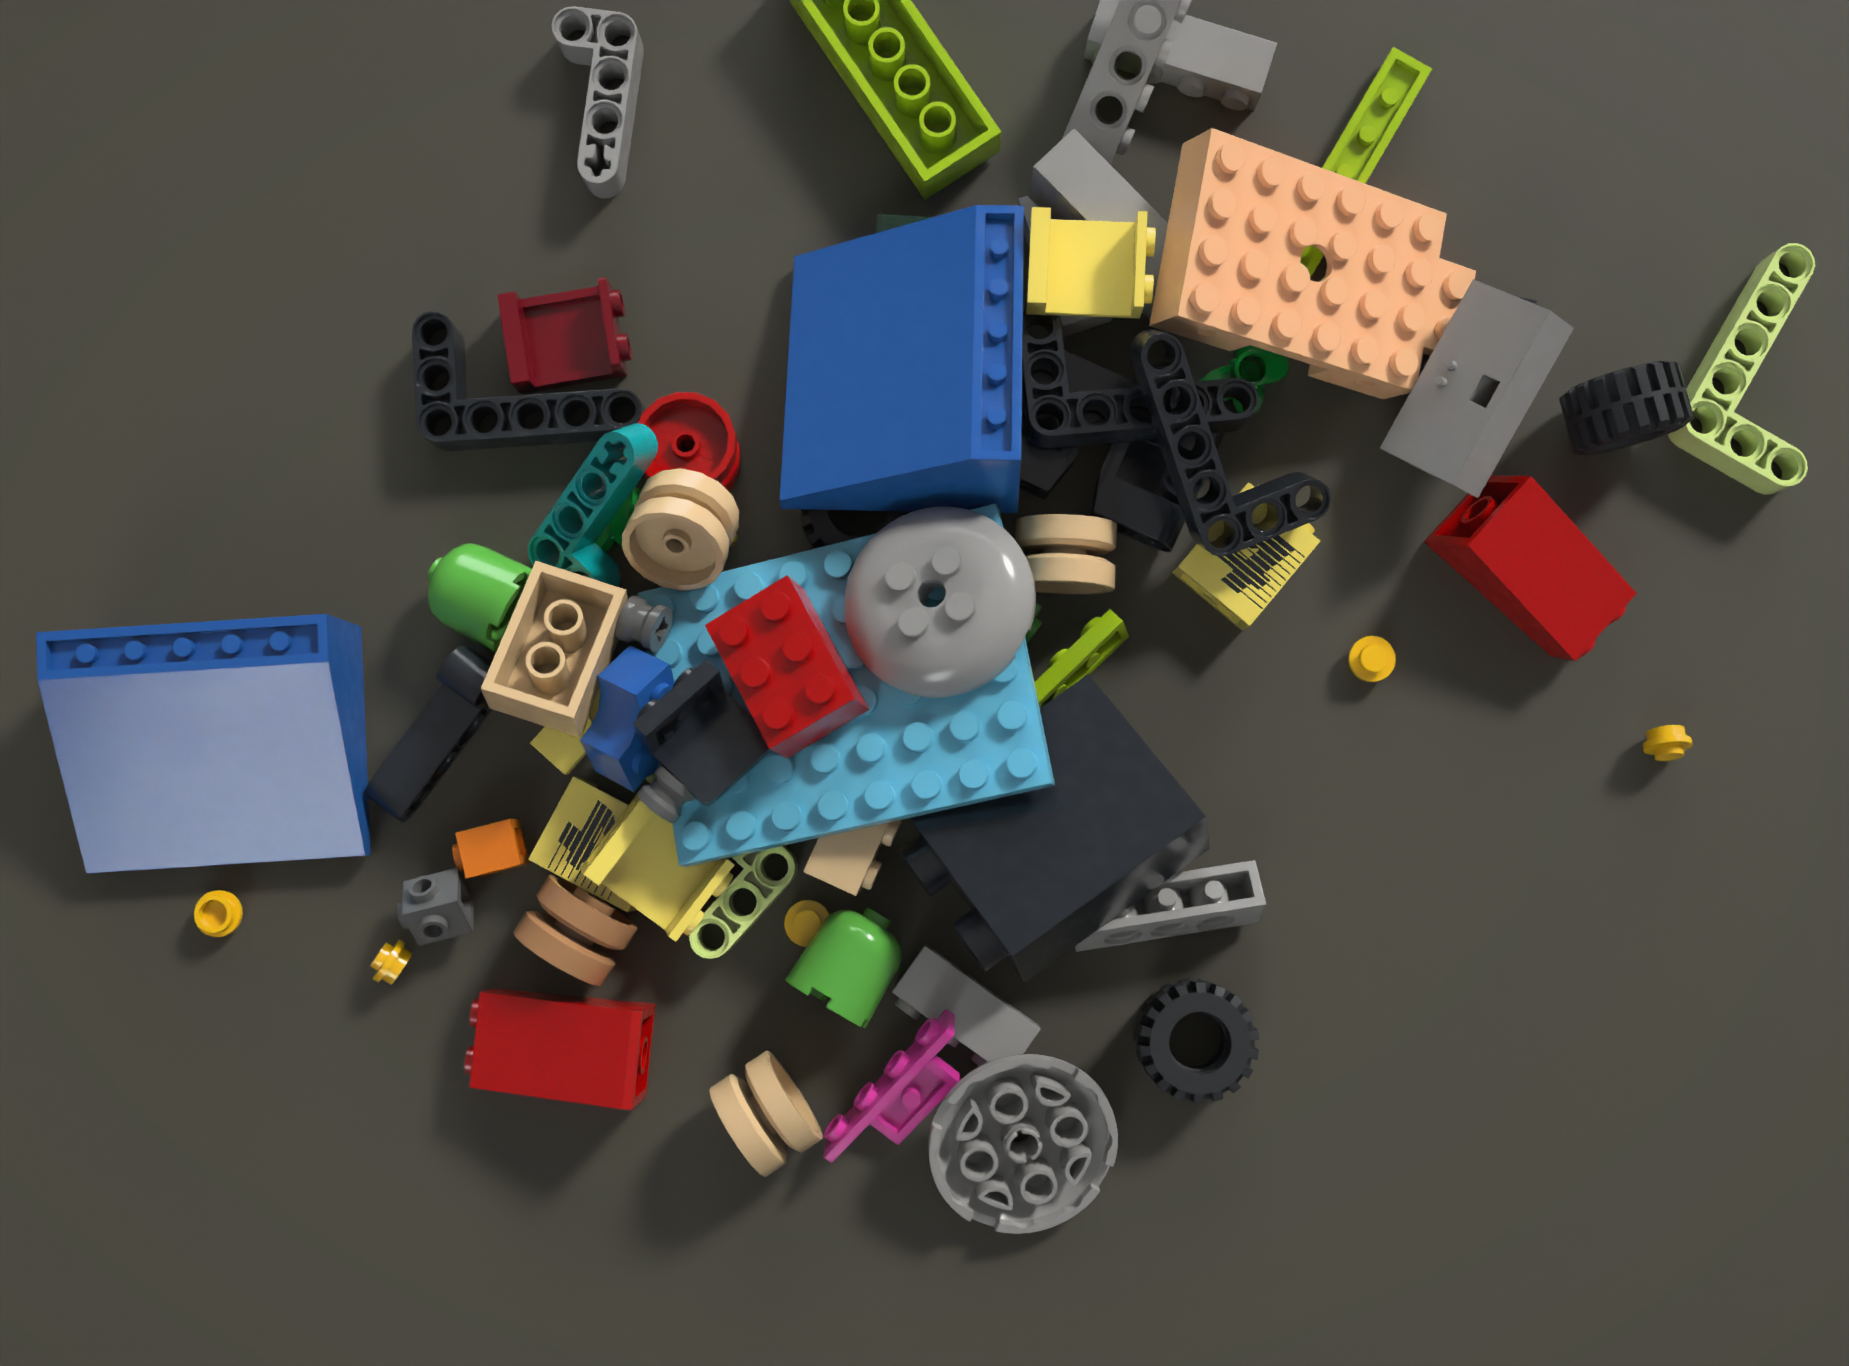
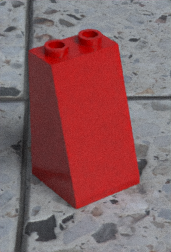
[1424,475,1637,661]
[464,988,656,1110]

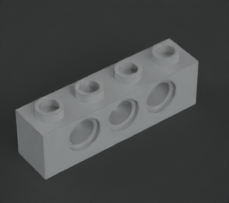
[1062,0,1192,163]
[1075,860,1266,952]

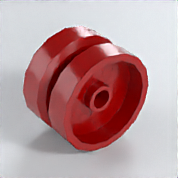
[638,392,742,491]

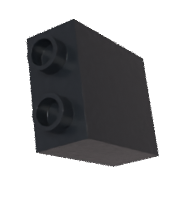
[898,674,1210,983]

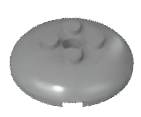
[844,506,1036,698]
[928,1054,1118,1234]

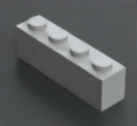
[1084,0,1277,111]

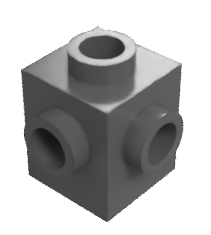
[397,868,474,946]

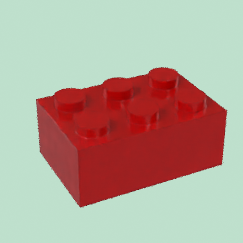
[705,575,870,759]

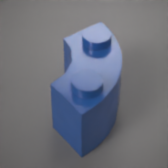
[580,645,674,792]

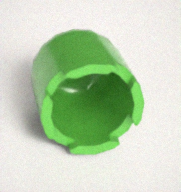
[427,543,532,654]
[785,907,902,1028]

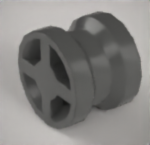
[616,596,673,652]
[637,764,695,824]

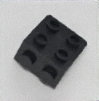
[633,659,772,806]

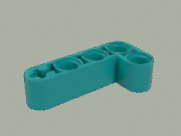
[528,423,658,587]

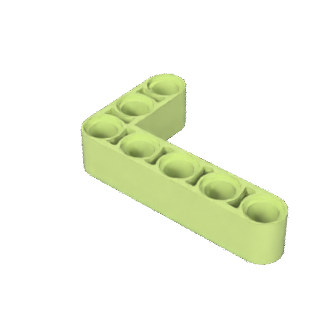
[1668,243,1815,495]
[646,763,798,959]

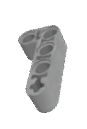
[552,6,644,199]

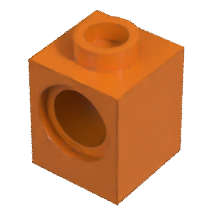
[452,819,531,879]

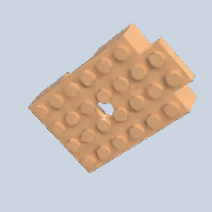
[1149,128,1476,399]

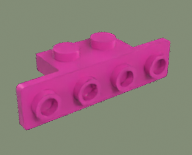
[823,1009,960,1163]

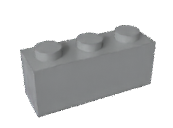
[892,943,1041,1066]

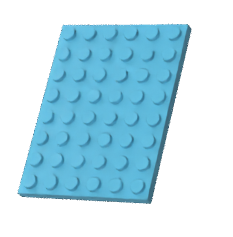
[638,504,1055,867]

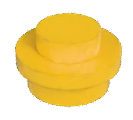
[1348,636,1396,682]
[1642,725,1693,761]
[194,890,243,937]
[784,900,829,947]
[370,939,413,985]

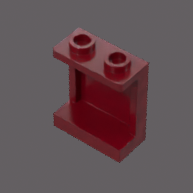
[497,277,632,394]

